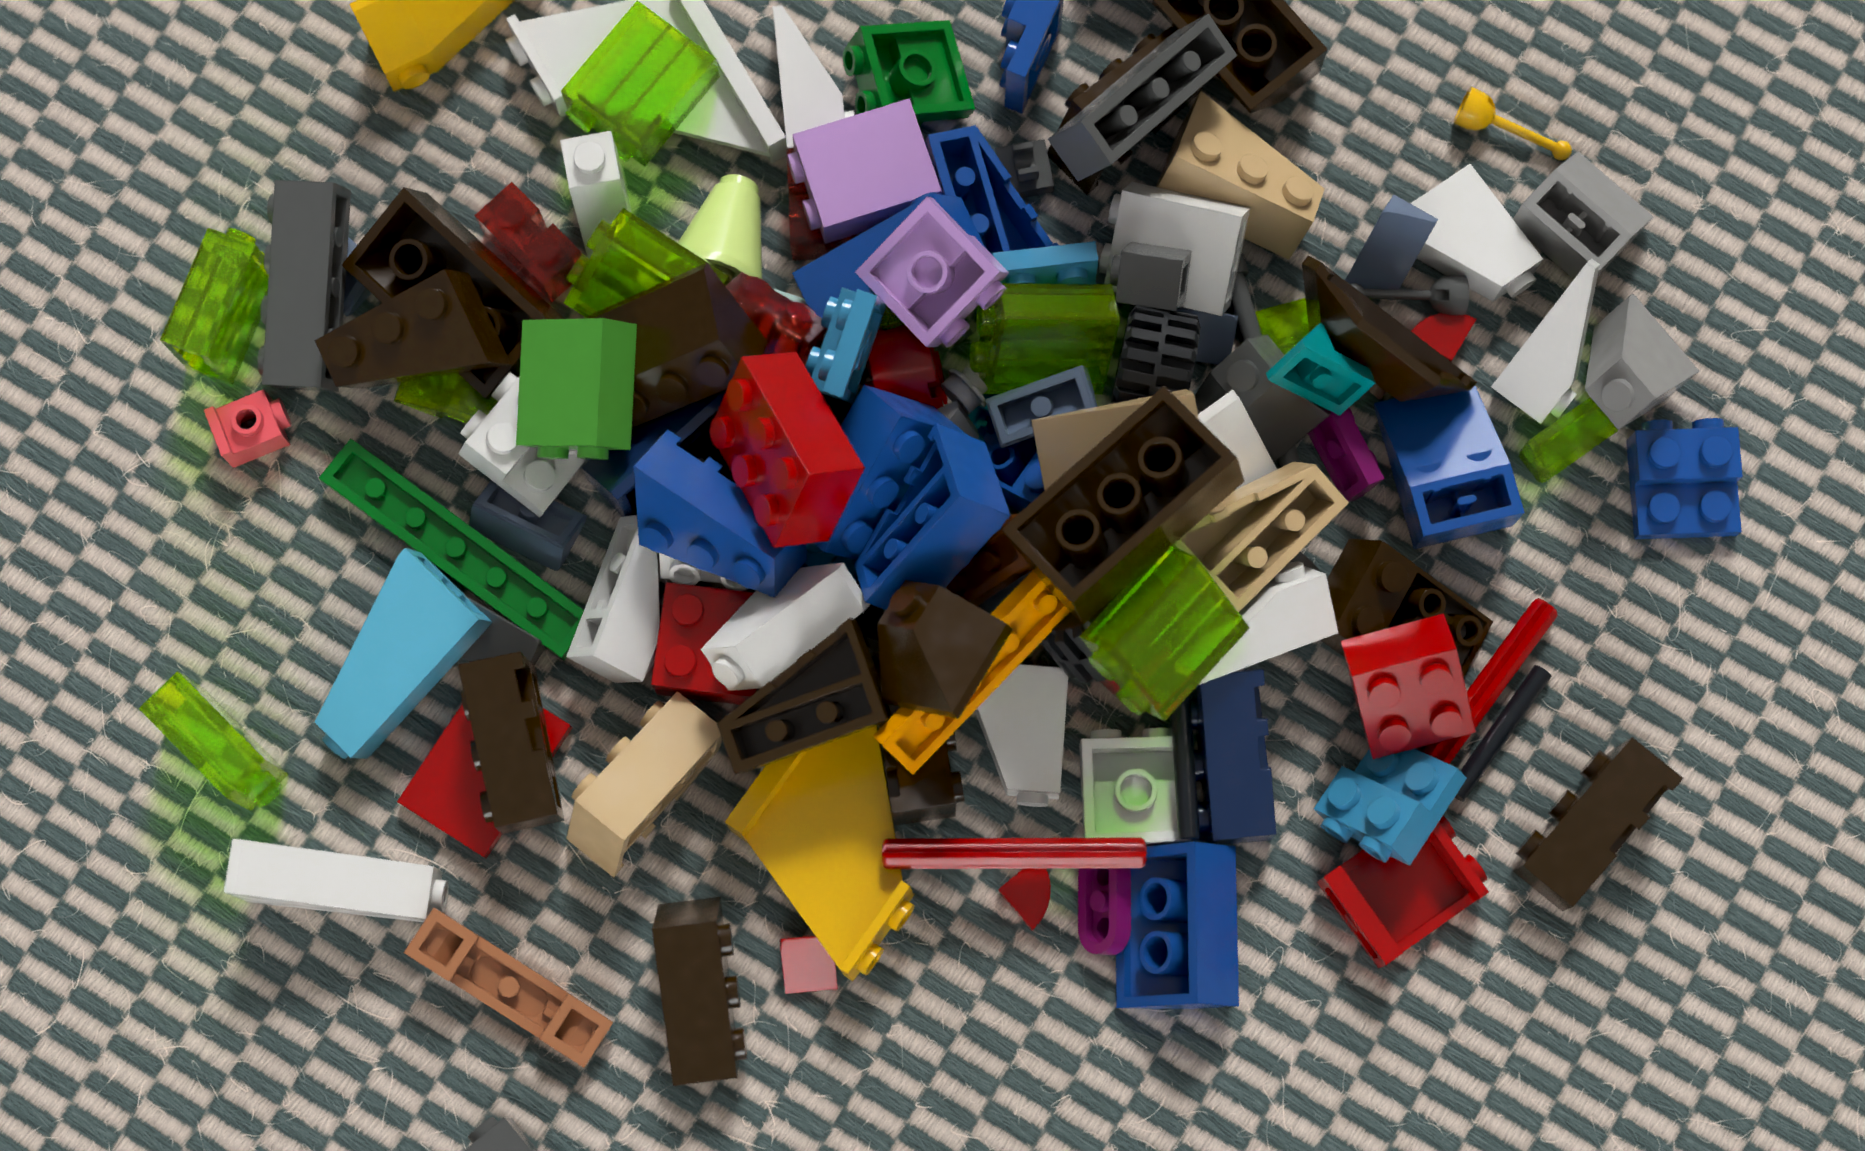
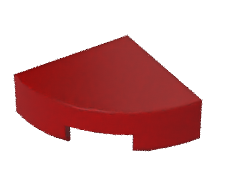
[1411,313,1476,362]
[998,869,1051,931]

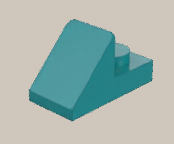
[1266,323,1376,416]

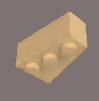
[1166,462,1349,614]

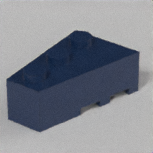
[1191,669,1276,845]

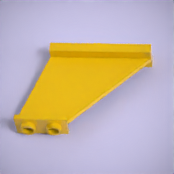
[725,726,915,982]

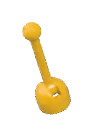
[1453,86,1572,160]

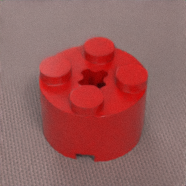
[864,321,948,409]

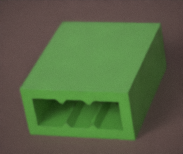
[516,318,637,460]

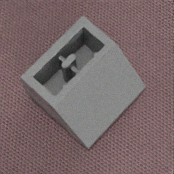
[1513,152,1654,279]

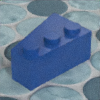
[792,192,985,326]

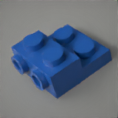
[999,0,1064,114]
[1626,418,1743,539]

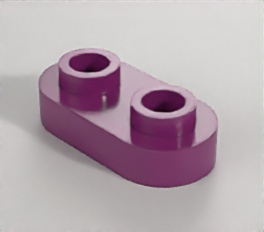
[1078,868,1131,955]

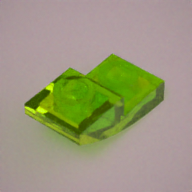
[393,374,498,423]

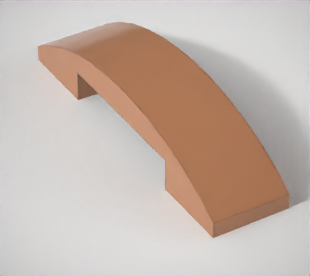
[404,907,613,1068]

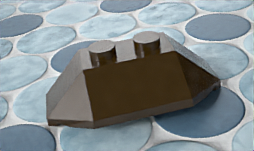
[1302,255,1477,402]

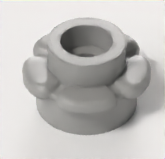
[940,367,988,415]

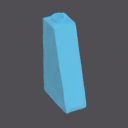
[315,548,492,759]

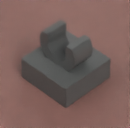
[995,139,1054,198]

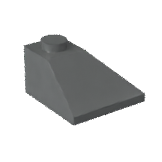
[1194,335,1331,463]

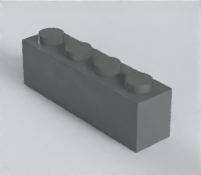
[1048,13,1237,181]
[258,180,351,392]

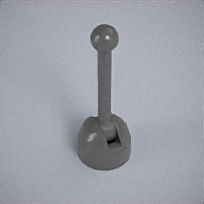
[1350,275,1469,315]

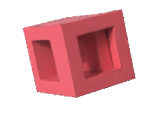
[204,389,292,468]

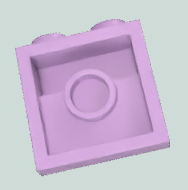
[855,197,1009,347]

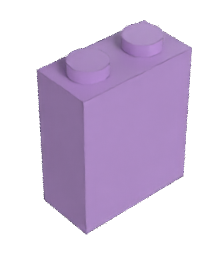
[787,98,942,244]

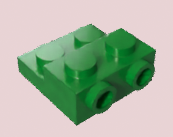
[843,20,975,127]

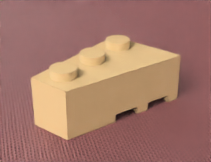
[1156,91,1325,260]
[566,691,722,878]

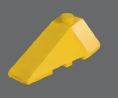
[350,0,514,92]

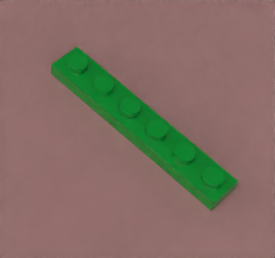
[319,438,584,661]

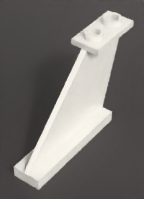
[506,0,788,164]

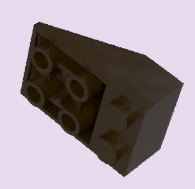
[1320,539,1493,678]

